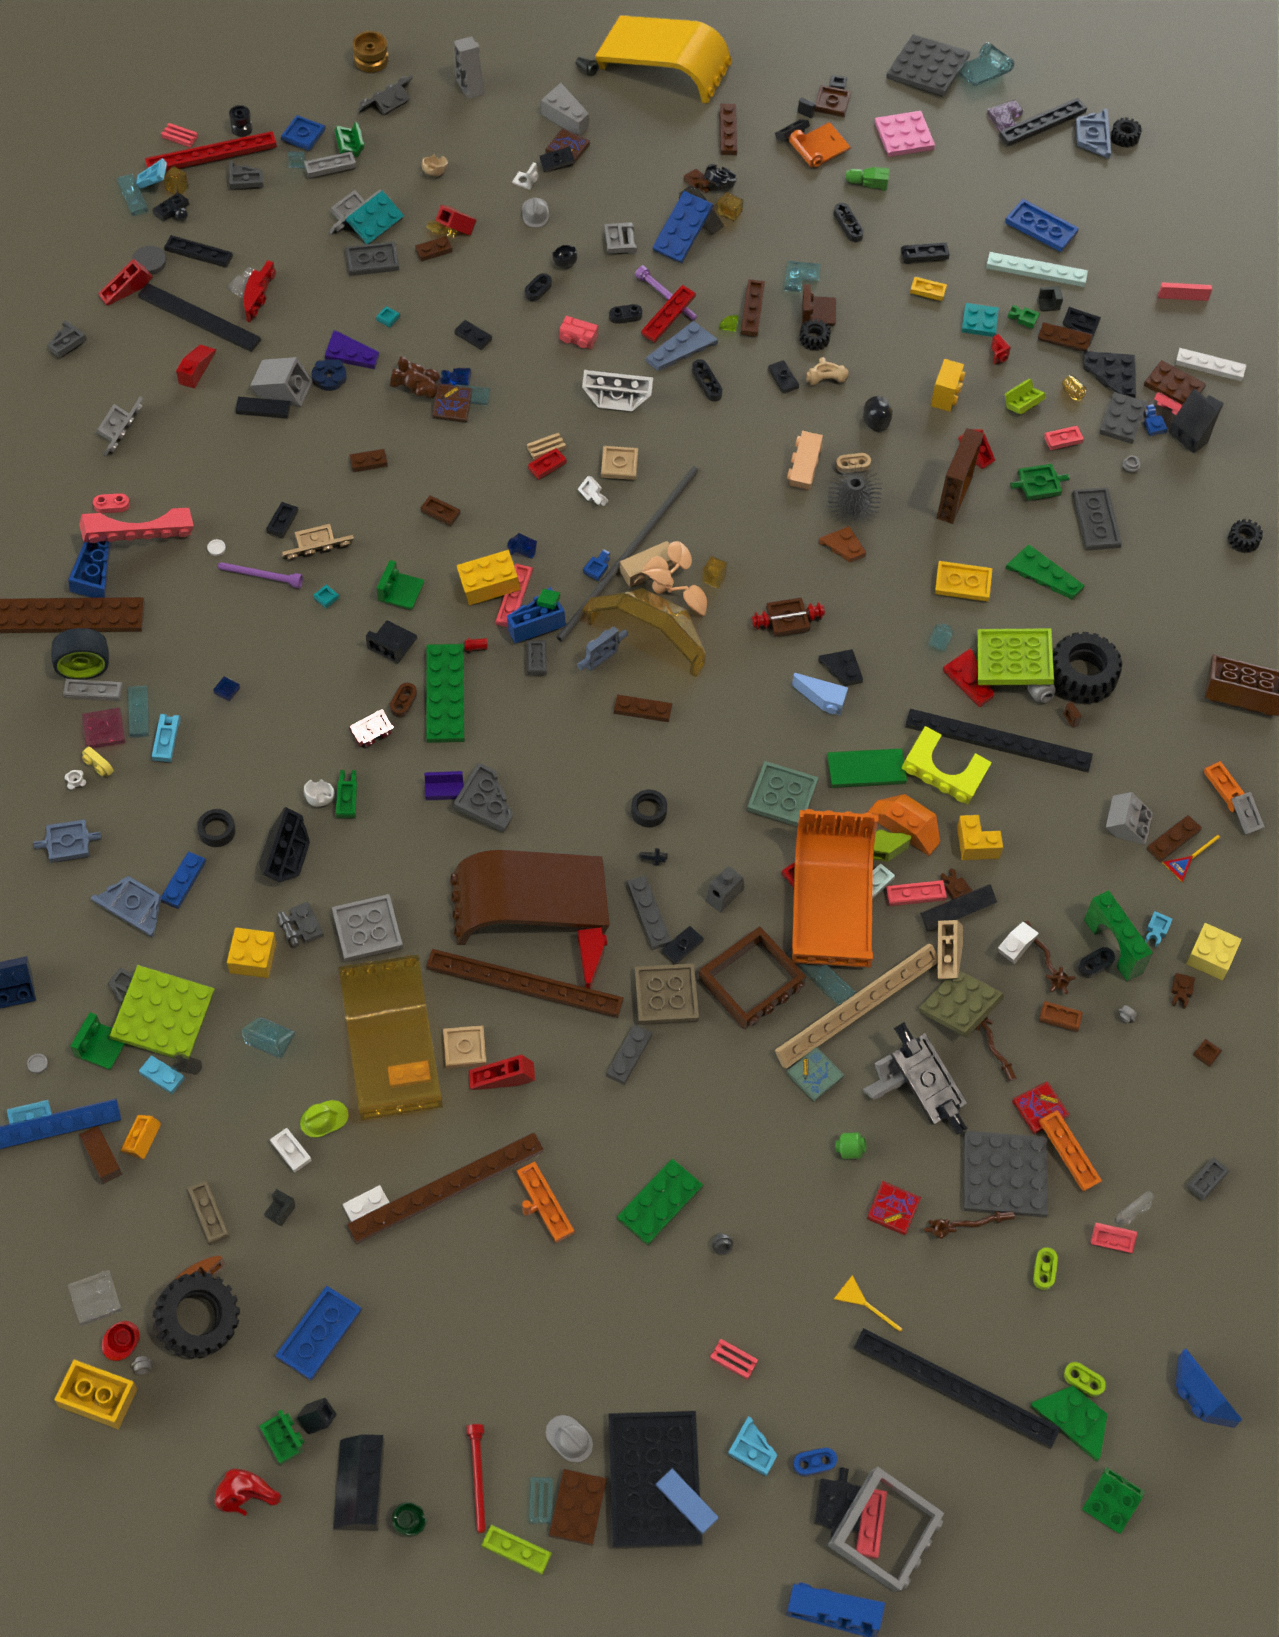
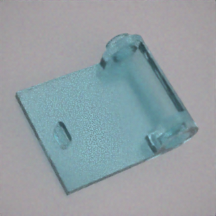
[959,43,1014,86]

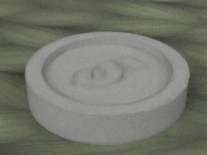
[27,1054,48,1074]

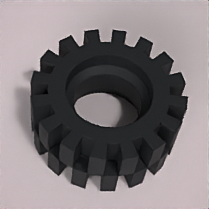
[1111,117,1142,148]
[799,319,831,351]
[1228,519,1263,553]

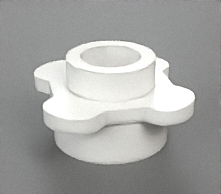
[65,770,86,790]

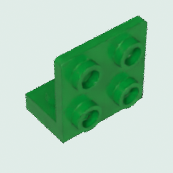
[377,560,424,610]
[70,1012,125,1070]
[1082,1467,1145,1534]

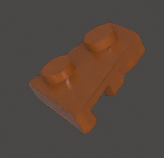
[819,526,866,563]

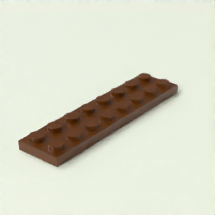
[0,597,145,633]

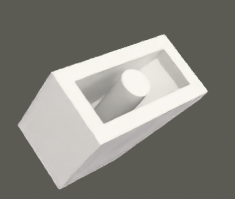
[998,922,1039,965]

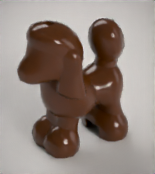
[390,356,440,399]

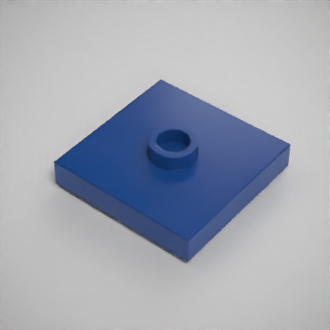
[281,115,326,151]

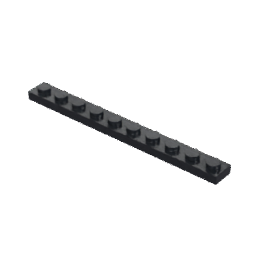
[905,709,1093,773]
[854,1328,1060,1449]

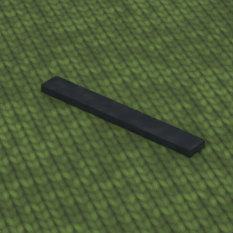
[138,283,261,352]

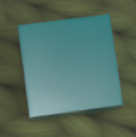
[376,306,400,328]
[313,584,339,609]

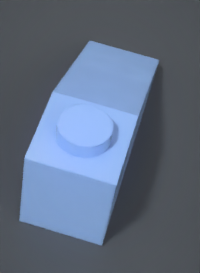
[792,673,848,715]

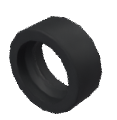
[631,789,668,827]
[198,809,235,847]

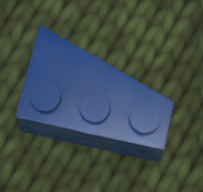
[507,587,566,643]

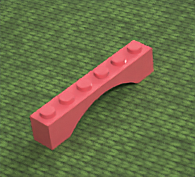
[79,508,194,543]

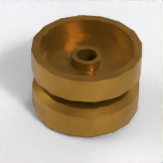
[353,31,389,73]

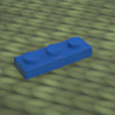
[161,852,206,909]

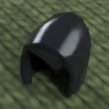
[863,396,893,432]

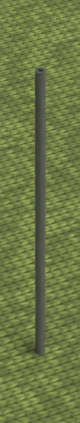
[557,466,698,642]

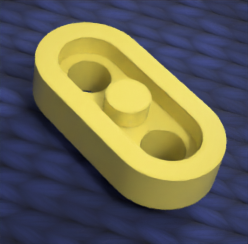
[82,746,114,777]

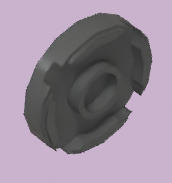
[132,245,167,274]

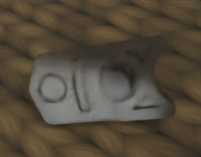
[171,1052,202,1075]

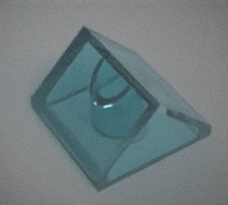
[242,1017,295,1059]

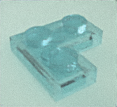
[784,260,821,292]

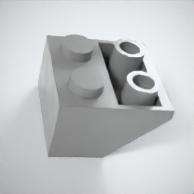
[1106,792,1153,845]

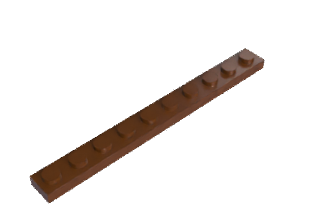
[426,949,624,1018]
[347,1133,544,1244]

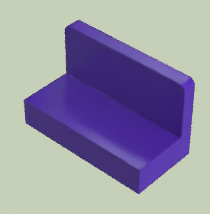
[424,771,464,800]

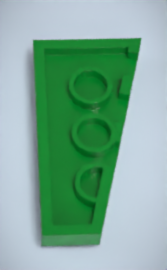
[1005,544,1085,600]

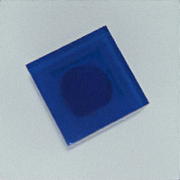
[213,676,240,701]

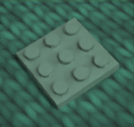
[747,761,819,827]

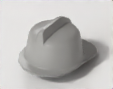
[522,198,549,228]
[545,1415,593,1463]

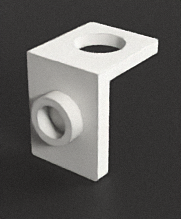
[512,162,538,190]

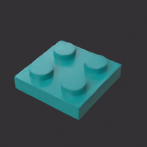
[961,303,999,337]

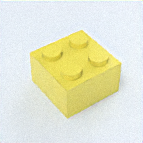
[1186,923,1242,981]

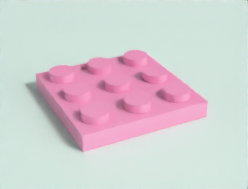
[875,111,935,157]

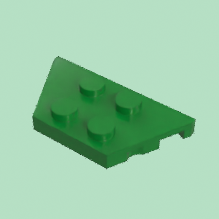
[1030,1386,1108,1462]

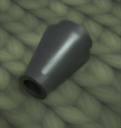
[576,56,599,76]

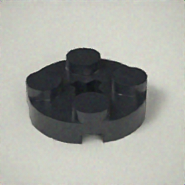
[704,164,737,189]

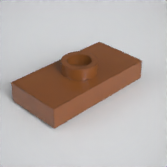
[1039,1001,1083,1032]

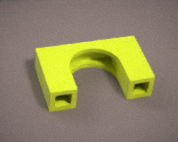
[902,726,992,805]

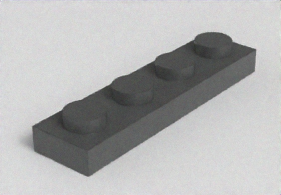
[627,875,671,950]

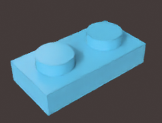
[139,1055,185,1094]
[7,1100,52,1124]

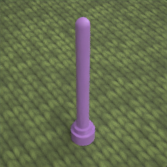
[635,265,697,320]
[218,562,303,589]

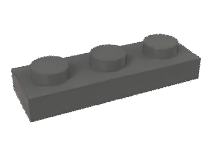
[606,1024,652,1085]

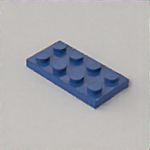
[652,191,714,263]
[1005,199,1079,252]
[275,1286,362,1381]

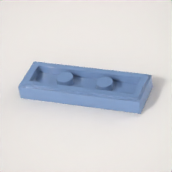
[656,1469,719,1535]

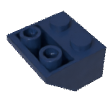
[0,956,36,1008]

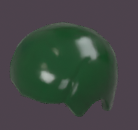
[391,1502,427,1537]

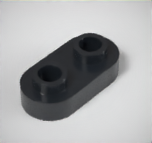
[525,273,552,301]
[609,304,643,324]
[1078,947,1115,977]

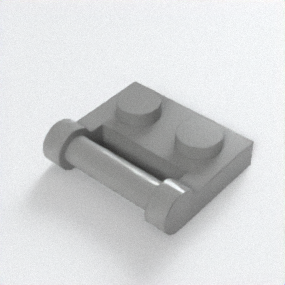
[604,223,637,254]

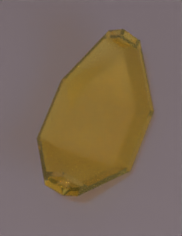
[582,588,706,677]

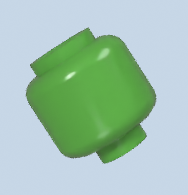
[836,1132,867,1160]

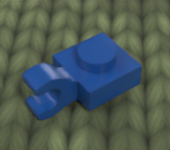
[1144,404,1167,436]
[583,550,610,581]

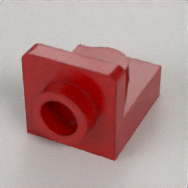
[991,334,1011,365]

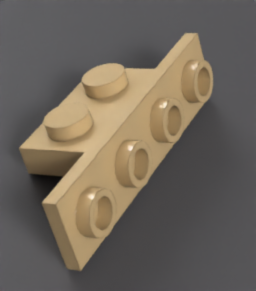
[282,524,354,560]

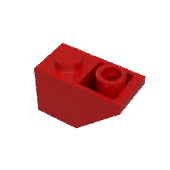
[435,205,477,235]

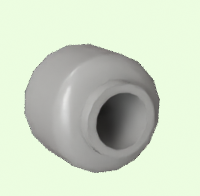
[1028,685,1056,703]

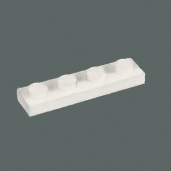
[1175,348,1246,382]

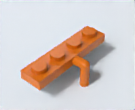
[517,1161,574,1243]

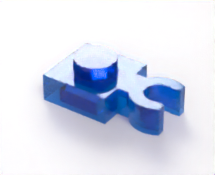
[440,368,472,386]

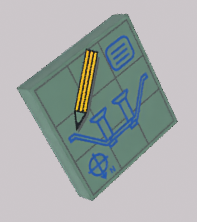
[787,1047,844,1102]

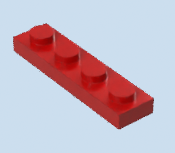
[641,285,696,343]

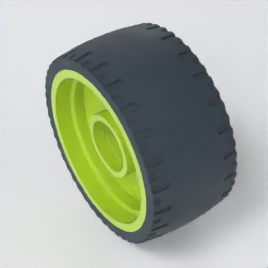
[51,628,109,680]

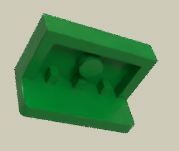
[334,122,365,157]
[259,1409,305,1466]

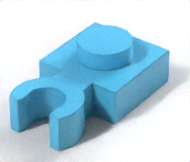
[1145,911,1172,947]

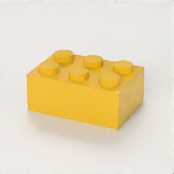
[456,549,521,606]
[54,1360,138,1430]

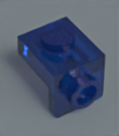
[507,533,537,559]

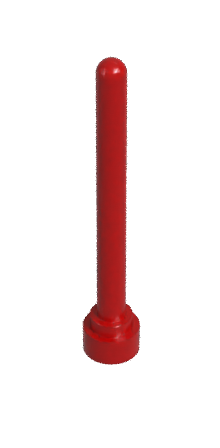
[466,1424,486,1533]

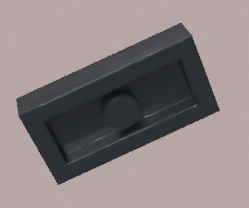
[775,119,810,141]
[455,320,492,350]
[266,502,299,538]

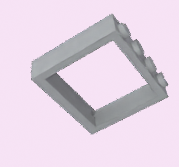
[828,1467,944,1593]

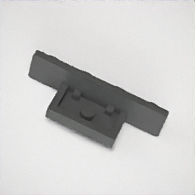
[358,75,413,116]

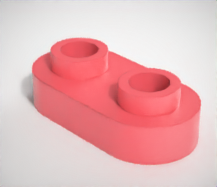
[93,493,130,513]

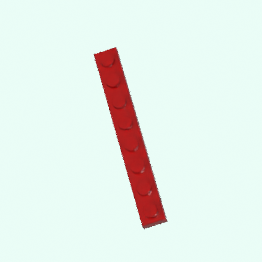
[145,131,277,171]

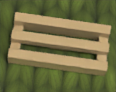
[527,432,566,460]

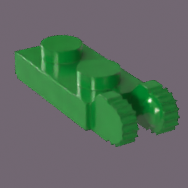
[336,770,357,818]

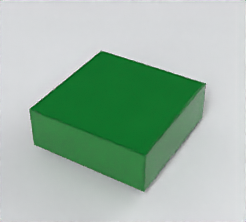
[537,588,561,610]

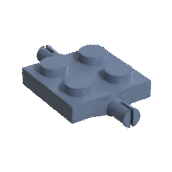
[577,626,629,671]
[33,819,102,863]

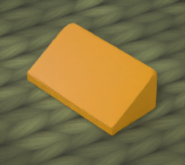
[120,1115,161,1159]

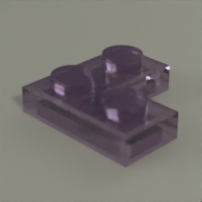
[987,100,1023,131]

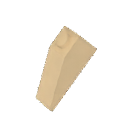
[938,920,963,979]

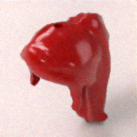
[214,1468,282,1516]

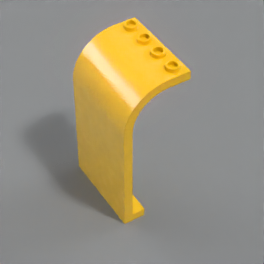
[595,15,732,103]

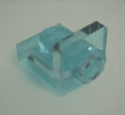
[928,623,953,652]

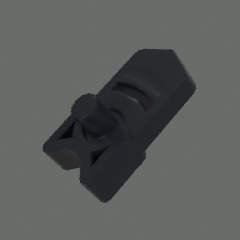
[639,848,668,865]

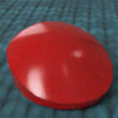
[102,1321,140,1361]

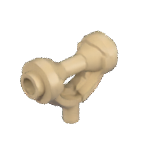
[806,357,848,386]

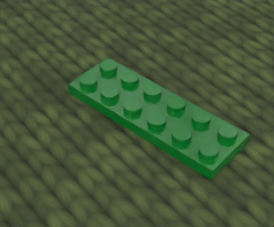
[426,644,465,743]

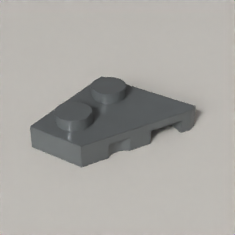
[48,320,87,358]

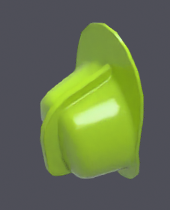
[300,1100,349,1138]

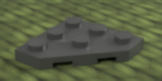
[452,762,513,833]

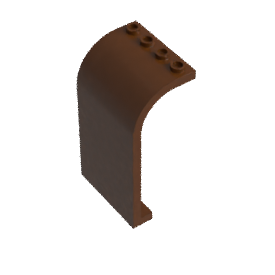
[450,850,610,945]

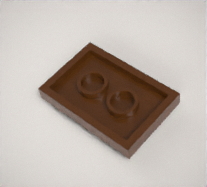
[1144,360,1206,405]
[549,1469,607,1546]

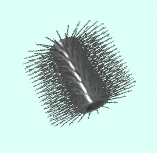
[828,462,882,527]

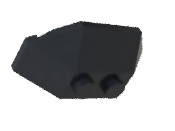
[259,807,310,883]

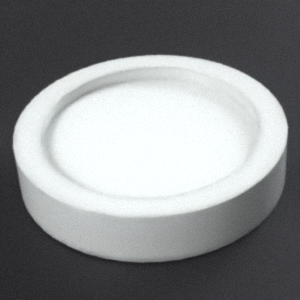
[207,539,226,556]

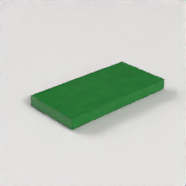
[827,748,907,788]

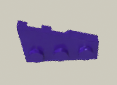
[325,330,379,369]

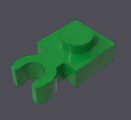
[1008,305,1040,329]

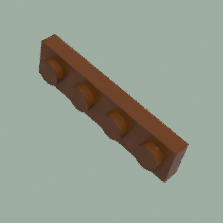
[720,103,737,155]
[741,279,765,337]

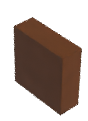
[1063,702,1082,728]
[1193,1039,1222,1067]

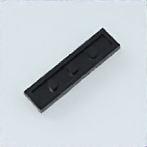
[164,235,233,268]
[920,884,997,931]

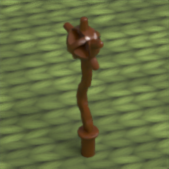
[1024,921,1076,994]
[976,1016,1017,1082]
[924,1211,1015,1239]

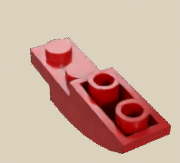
[244,260,276,323]

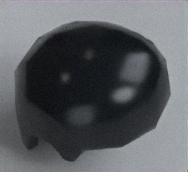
[552,245,578,268]

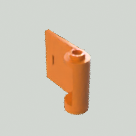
[789,122,851,168]

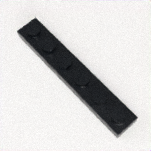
[999,98,1087,146]

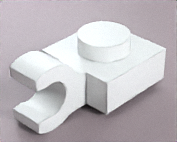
[578,476,608,506]

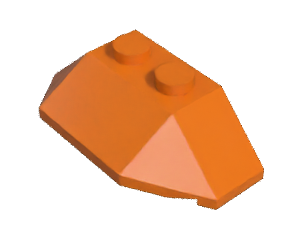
[867,794,940,856]

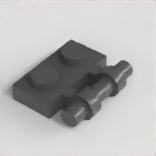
[277,901,324,947]

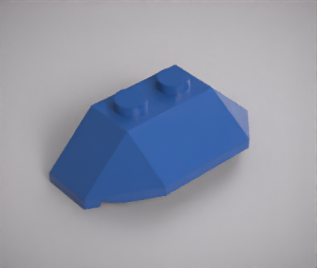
[1176,1349,1242,1428]

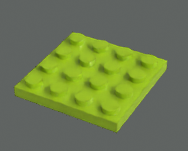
[977,628,1054,685]
[110,965,215,1062]

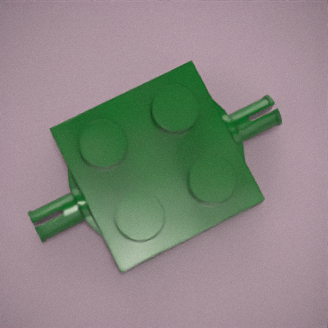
[1010,464,1070,501]

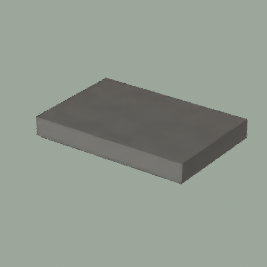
[345,242,399,276]

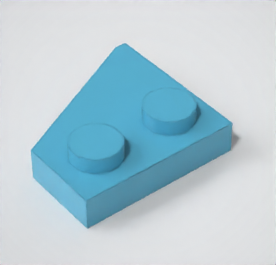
[136,158,167,188]
[728,1416,777,1477]

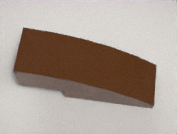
[79,1125,123,1184]

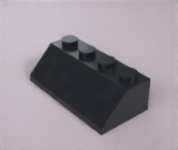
[333,1434,385,1531]

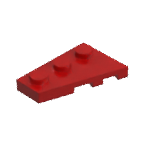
[943,648,994,707]

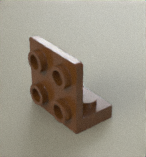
[802,284,836,325]

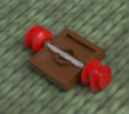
[752,597,825,637]

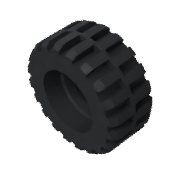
[1053,632,1123,704]
[153,1272,240,1359]

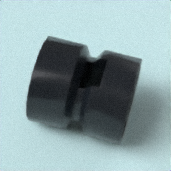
[229,105,253,137]

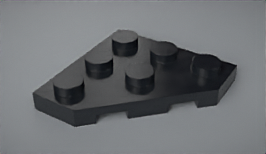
[1083,351,1136,398]

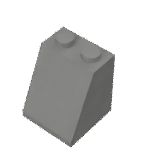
[250,357,313,407]

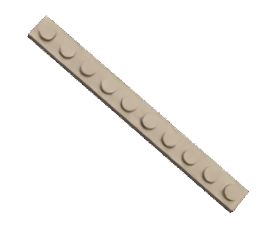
[775,944,938,1068]

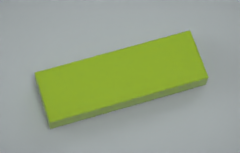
[481,1525,552,1575]

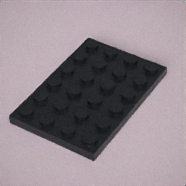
[608,1411,702,1549]

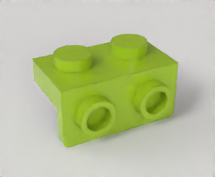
[1005,379,1046,414]

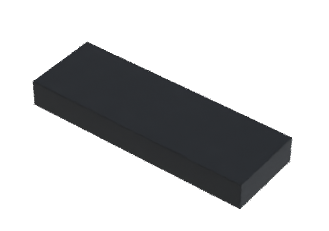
[235,397,291,418]

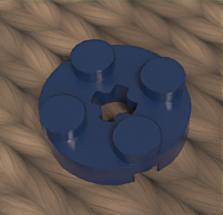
[312,360,347,391]

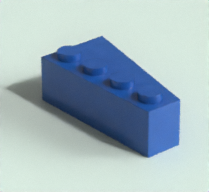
[69,541,111,598]
[786,1583,885,1637]

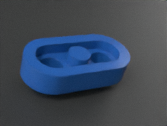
[793,1448,837,1477]

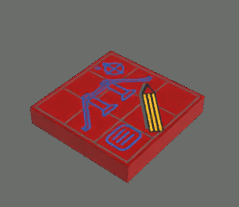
[1012,1081,1070,1135]
[867,1181,921,1236]

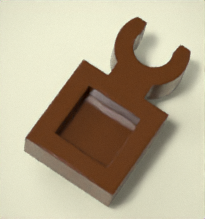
[940,868,972,899]
[1171,973,1195,1009]

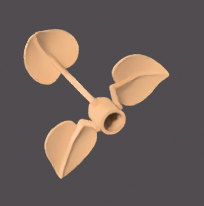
[642,541,707,616]

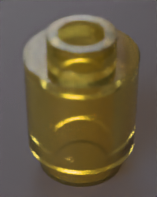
[1062,375,1087,400]

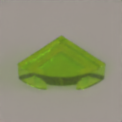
[719,315,739,332]

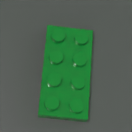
[617,1158,703,1246]

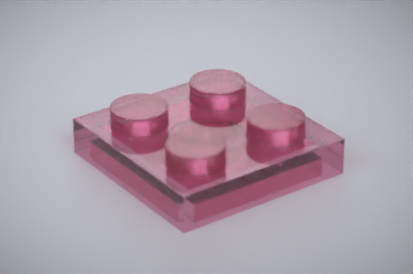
[82,707,126,748]

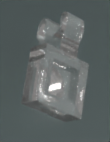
[228,267,254,297]

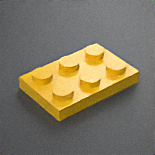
[935,561,992,602]

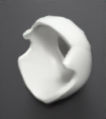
[304,779,334,807]

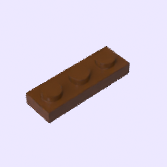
[1038,322,1092,351]
[614,694,672,723]
[1147,815,1202,862]

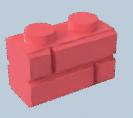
[559,316,598,349]

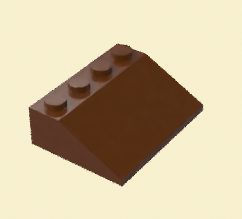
[1205,654,1279,716]

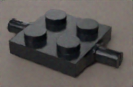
[814,1467,861,1540]

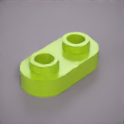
[1033,1247,1058,1290]
[1064,1362,1106,1397]

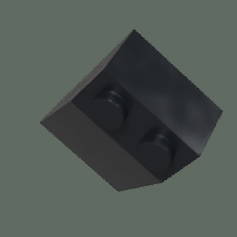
[1169,389,1220,453]

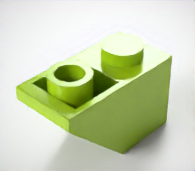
[873,830,911,862]

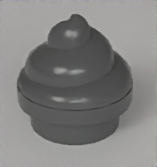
[712,1233,733,1255]

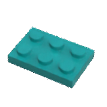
[346,190,404,245]

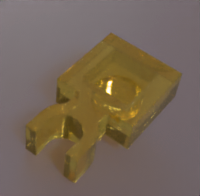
[426,220,458,238]

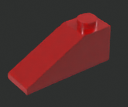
[98,259,153,306]
[176,344,216,389]
[578,927,608,989]
[469,1054,535,1090]

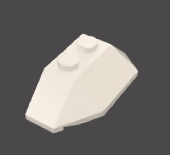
[582,370,653,412]

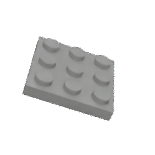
[332,894,403,962]

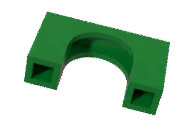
[1084,890,1153,982]

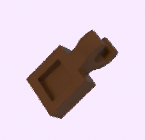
[684,168,710,193]

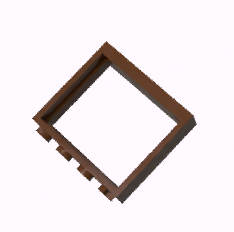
[936,428,983,524]
[698,926,806,1029]

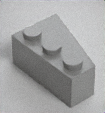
[454,36,485,99]
[541,83,589,136]

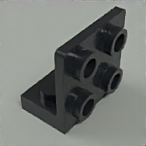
[366,620,417,664]

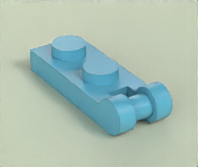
[152,714,181,762]

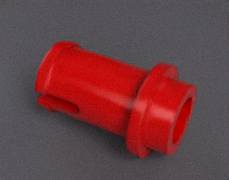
[464,638,488,652]

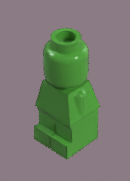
[845,167,889,191]

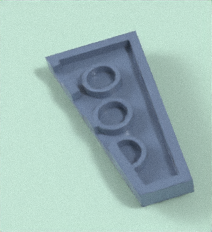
[646,321,718,371]

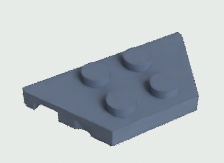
[1075,109,1111,158]
[91,876,162,938]

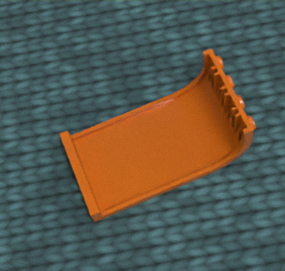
[792,809,879,968]

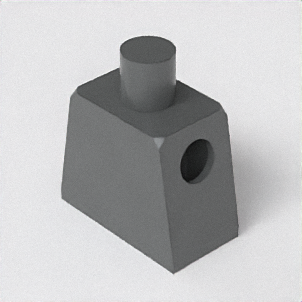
[706,866,745,912]

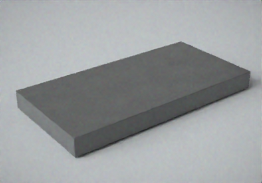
[1072,487,1122,550]

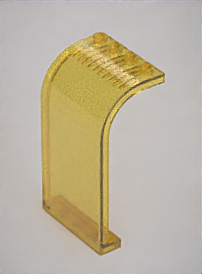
[338,954,443,1121]

